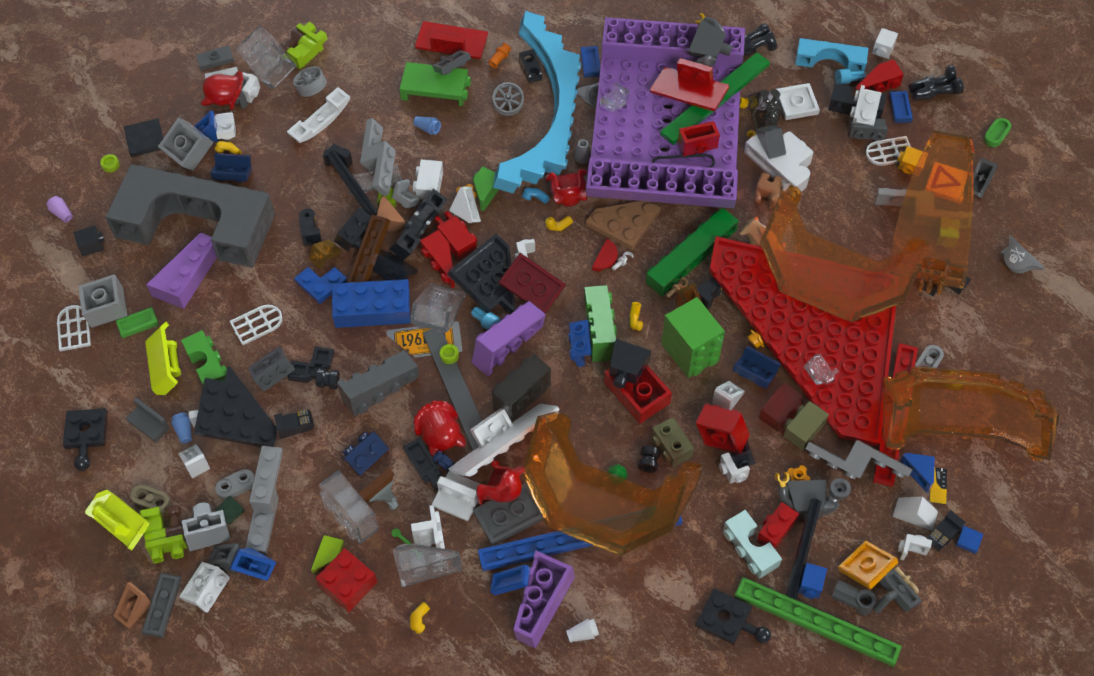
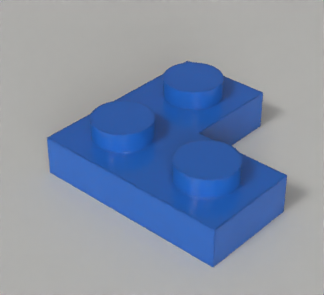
[294,267,348,304]

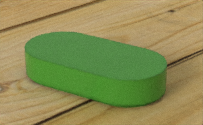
[984,118,1011,147]

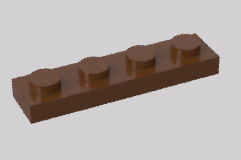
[347,215,390,283]

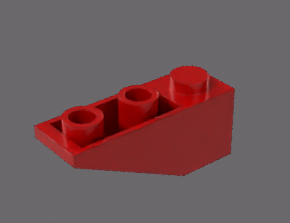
[853,59,904,98]
[420,230,455,289]

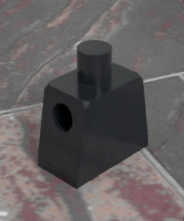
[609,339,651,389]

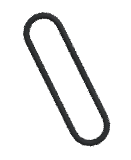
[652,154,715,168]

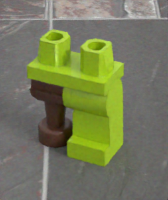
[277,22,327,70]
[140,505,187,564]

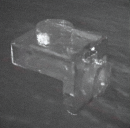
[599,83,629,112]
[803,354,839,385]

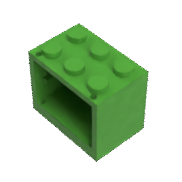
[661,297,725,378]

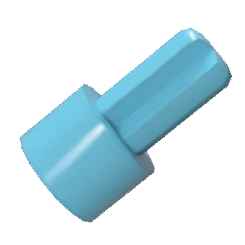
[835,69,865,85]
[471,307,501,330]

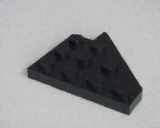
[447,233,515,314]
[193,367,277,447]

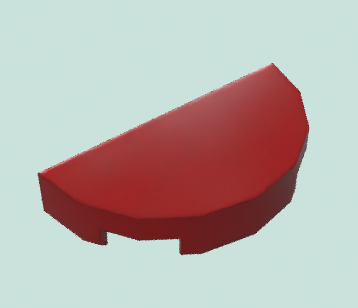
[592,239,618,272]

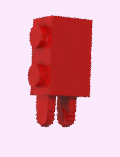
[434,210,477,261]

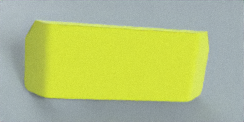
[145,322,181,395]
[85,490,150,551]

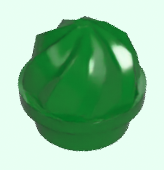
[607,464,627,484]

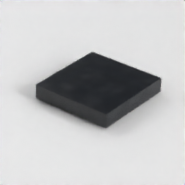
[124,118,163,157]

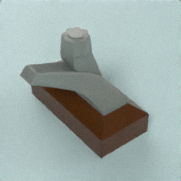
[356,468,399,511]

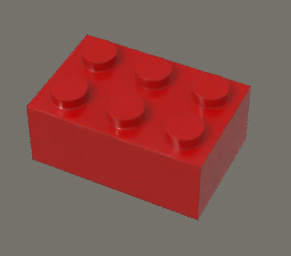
[604,365,672,424]

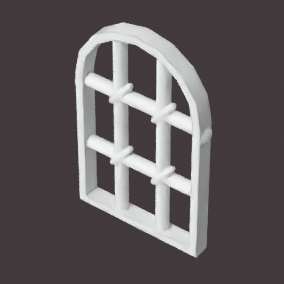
[866,136,911,166]
[57,305,91,352]
[230,305,283,345]

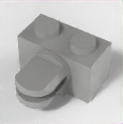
[182,503,230,551]

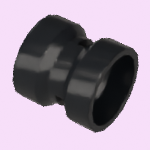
[316,368,340,390]
[638,446,661,473]

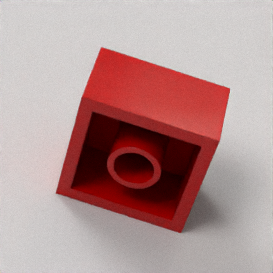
[696,404,750,454]
[315,548,378,613]

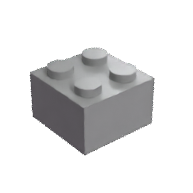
[158,117,213,171]
[78,274,128,328]

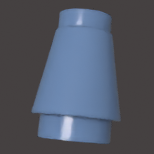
[413,116,441,135]
[171,413,192,444]

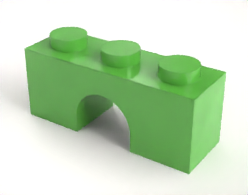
[181,330,227,384]

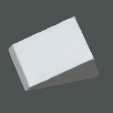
[449,186,481,223]
[712,381,745,410]
[178,444,210,478]
[892,497,938,531]

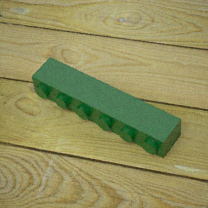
[646,208,739,297]

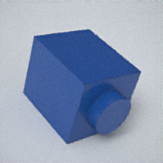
[799,563,827,599]

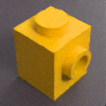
[897,146,928,176]

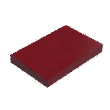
[498,253,566,314]

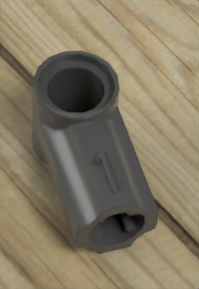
[831,580,876,615]

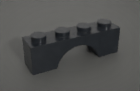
[389,188,448,260]

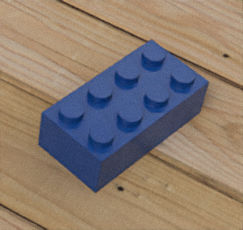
[332,279,411,328]

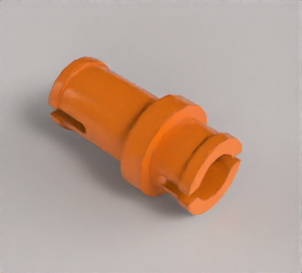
[488,43,512,69]

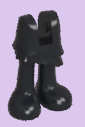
[744,23,777,56]
[908,65,964,100]

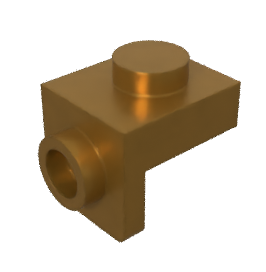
[308,239,341,269]

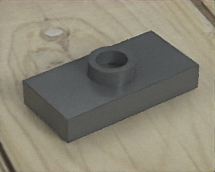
[196,46,234,71]

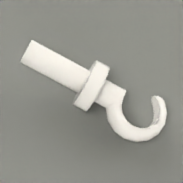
[612,252,634,271]

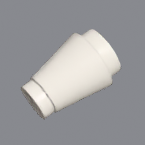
[566,619,599,643]

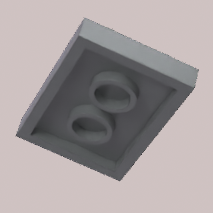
[473,483,546,546]

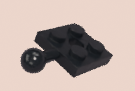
[63,408,108,471]
[695,588,771,645]

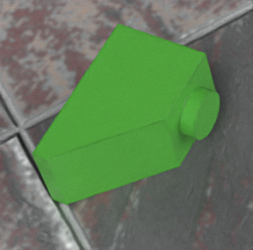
[473,166,499,211]

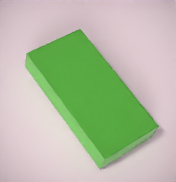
[115,307,159,339]

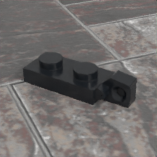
[402,437,441,491]

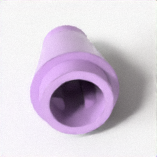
[46,196,73,223]

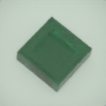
[215,496,245,525]

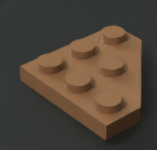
[586,201,661,250]

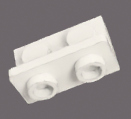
[850,85,881,126]
[179,562,229,613]

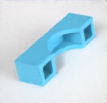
[795,38,868,72]

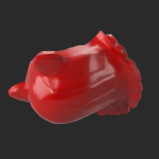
[201,71,243,110]
[545,169,588,207]
[413,400,466,456]
[476,460,525,505]

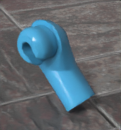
[522,187,550,204]

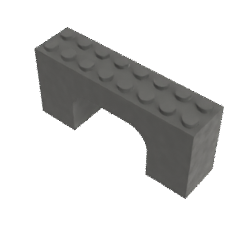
[106,164,275,268]

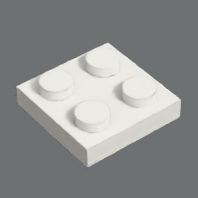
[775,83,820,120]

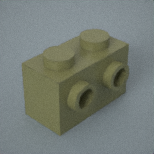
[784,401,829,450]
[651,417,694,468]

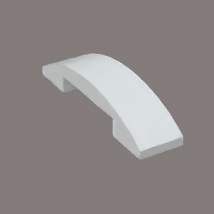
[287,87,350,143]

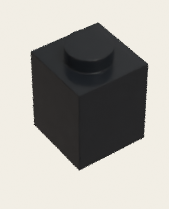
[73,226,105,257]

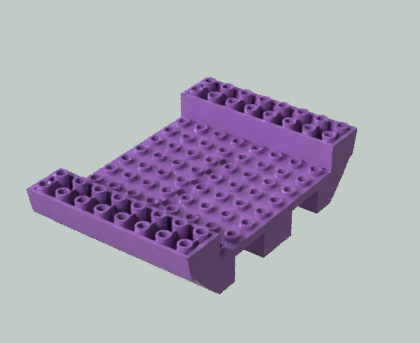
[586,17,745,208]

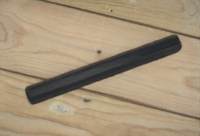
[327,151,377,216]
[786,498,822,599]

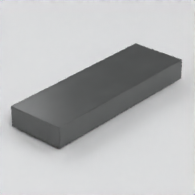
[141,573,182,638]

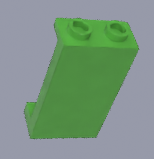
[400,62,471,107]

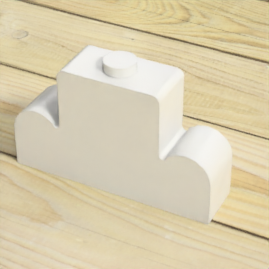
[744,132,813,197]

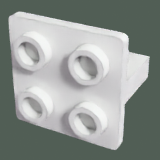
[432,471,480,521]
[411,505,445,558]

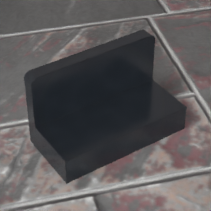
[372,252,418,281]

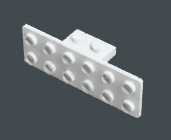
[449,404,559,477]

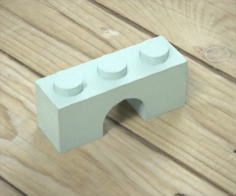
[723,510,782,579]

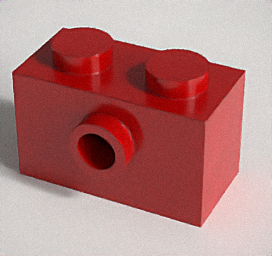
[678,121,720,156]
[756,502,799,550]

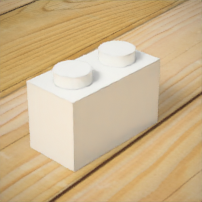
[413,159,443,200]

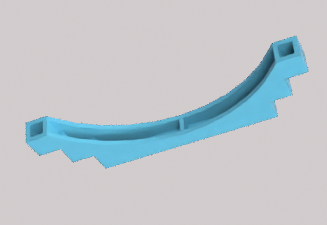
[493,11,581,193]

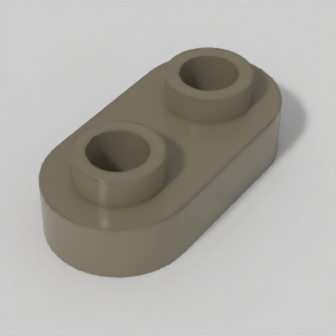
[130,485,171,513]

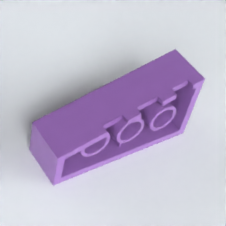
[146,233,217,309]
[472,301,546,376]
[514,551,575,648]

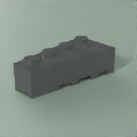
[337,350,419,417]

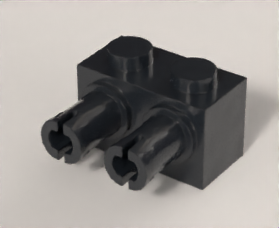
[334,207,371,252]

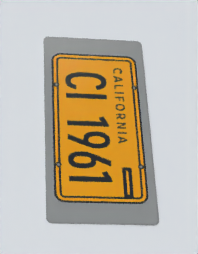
[386,321,462,357]

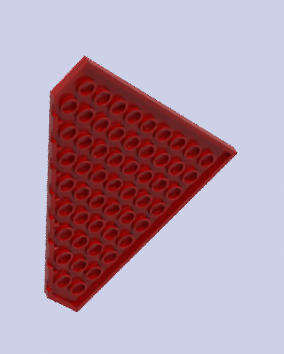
[709,236,900,446]

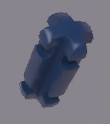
[433,451,455,472]

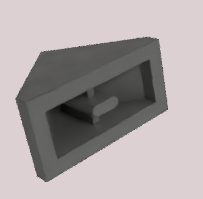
[755,125,786,159]
[965,157,998,198]
[207,543,241,574]

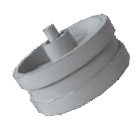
[293,66,327,97]
[492,82,524,116]

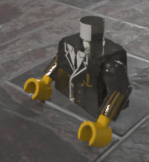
[739,89,783,139]

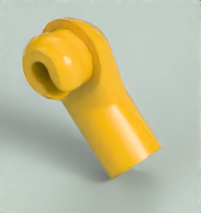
[214,141,242,155]
[545,216,573,231]
[630,302,643,331]
[410,602,430,634]

